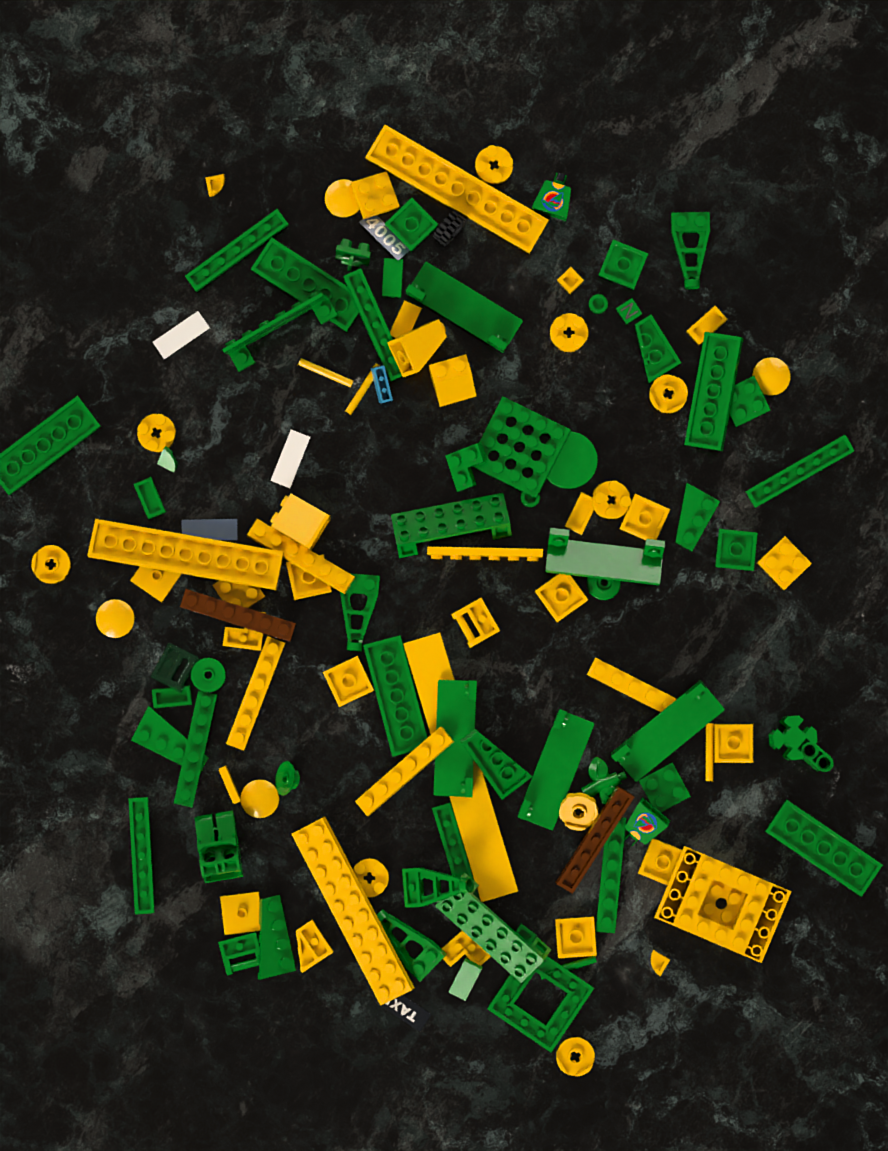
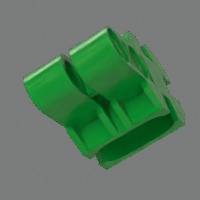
[769,716,834,772]
[195,810,243,883]

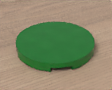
[540,432,598,489]

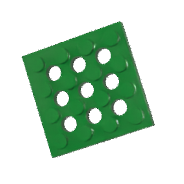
[472,397,571,499]

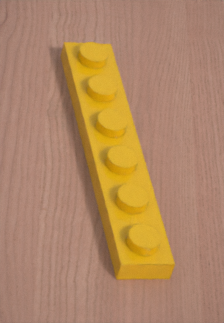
[247,519,355,594]
[427,547,543,561]
[226,636,285,751]
[587,658,676,712]
[355,727,454,816]

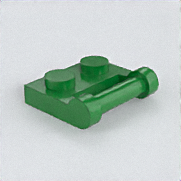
[218,932,260,976]

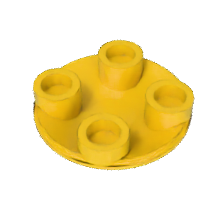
[325,179,360,217]
[752,357,791,395]
[96,599,134,638]
[241,780,279,818]

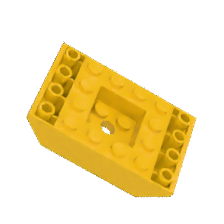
[654,846,791,963]

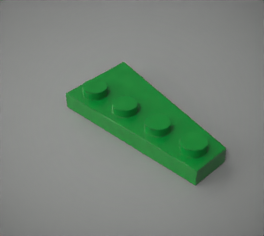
[131,706,209,774]
[460,729,533,800]
[258,895,296,980]

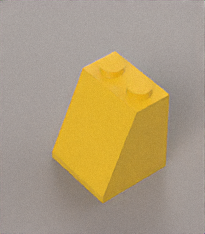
[387,319,447,377]
[429,354,476,407]
[270,494,331,551]

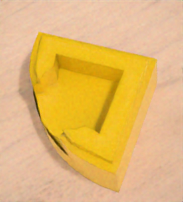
[205,174,225,197]
[650,950,670,976]

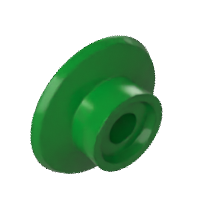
[587,577,621,600]
[191,658,226,692]
[275,761,300,796]

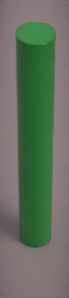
[540,956,597,979]

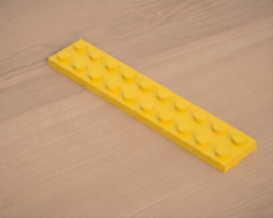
[365,125,549,254]
[87,519,284,590]
[292,817,414,1005]

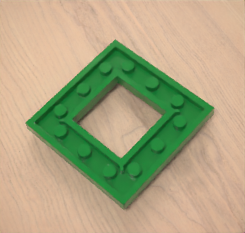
[487,956,594,1052]

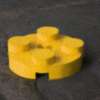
[475,145,513,185]
[550,313,588,352]
[649,375,688,413]
[137,414,176,452]
[592,481,631,519]
[32,545,71,584]
[559,793,598,831]
[353,858,389,897]
[556,1037,595,1076]

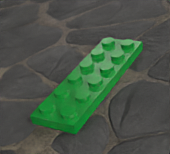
[251,237,359,332]
[684,332,743,451]
[0,395,101,496]
[363,636,427,757]
[765,800,883,897]

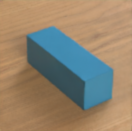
[371,365,393,403]

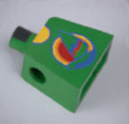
[532,173,571,221]
[624,797,670,846]

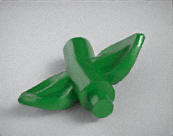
[581,757,627,805]

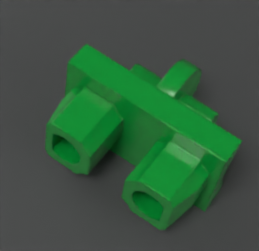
[335,239,371,271]

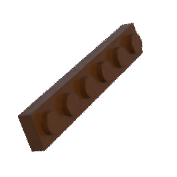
[180,589,296,642]
[556,786,634,894]

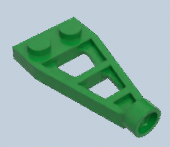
[671,212,710,289]
[340,573,380,651]
[402,868,474,907]
[377,909,447,982]

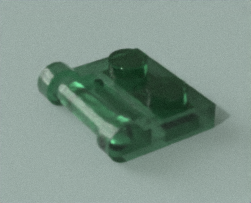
[151,643,199,693]

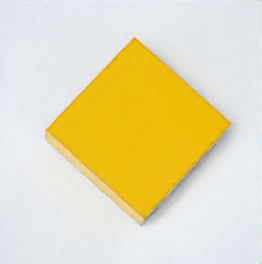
[557,267,584,294]

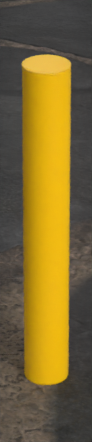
[298,358,354,388]
[345,363,380,415]
[706,723,714,781]

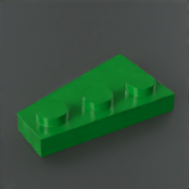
[635,315,681,383]
[675,483,720,552]

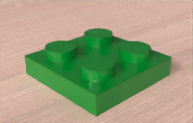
[385,198,438,252]
[598,240,648,290]
[730,376,771,427]
[715,529,758,571]
[638,762,691,812]

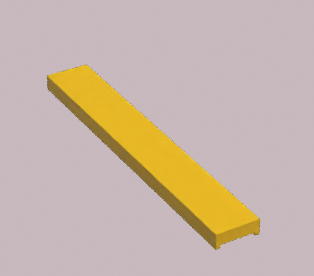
[404,633,518,902]

